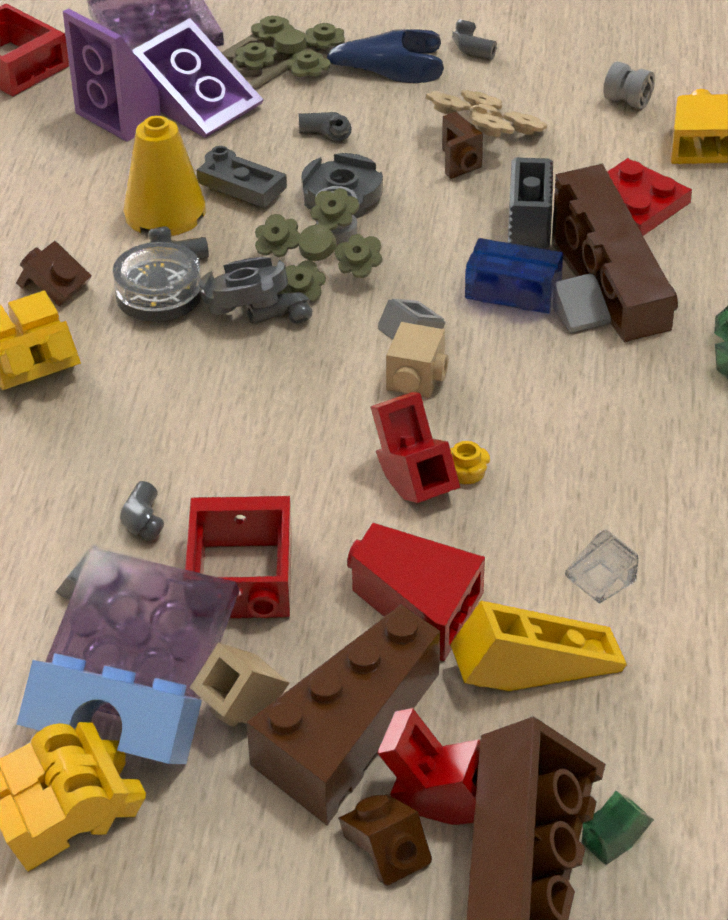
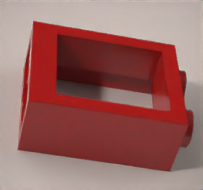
[0,3,69,97]
[184,496,292,619]

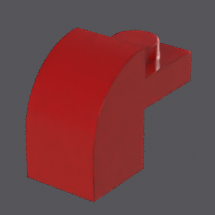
[370,392,461,503]
[377,708,480,825]

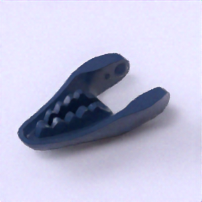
[327,29,444,83]

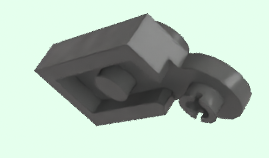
[196,146,287,208]

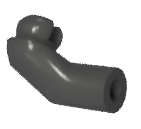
[246,292,313,324]

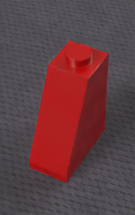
[347,523,485,662]

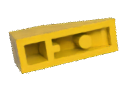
[450,601,627,691]

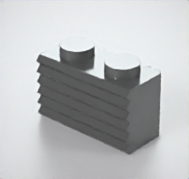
[508,157,553,250]

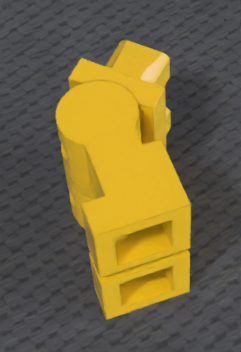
[0,290,81,390]
[0,722,146,872]

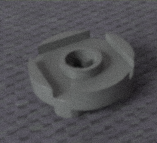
[301,153,383,218]
[199,257,288,315]

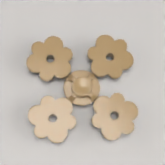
[425,90,548,137]

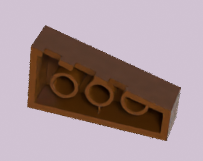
[552,163,678,342]
[246,605,440,826]
[466,716,606,920]

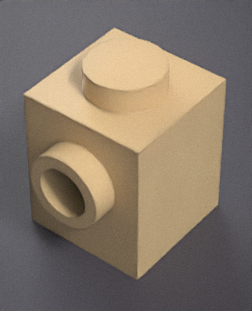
[386,322,449,398]
[190,642,290,727]

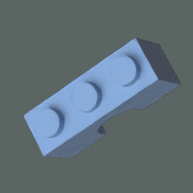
[16,653,202,764]

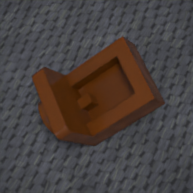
[442,111,483,179]
[16,241,92,307]
[338,794,432,886]

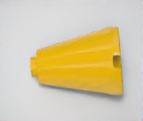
[123,116,206,236]

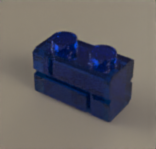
[465,238,563,314]

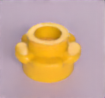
[450,441,490,484]

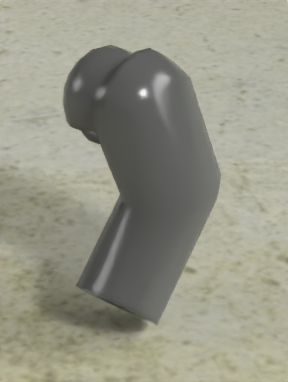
[452,19,497,60]
[299,112,352,142]
[148,226,209,262]
[120,481,164,541]

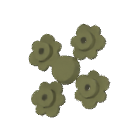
[235,15,345,77]
[255,188,383,302]

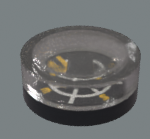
[113,242,202,322]

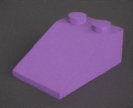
[63,8,161,142]
[132,18,264,138]

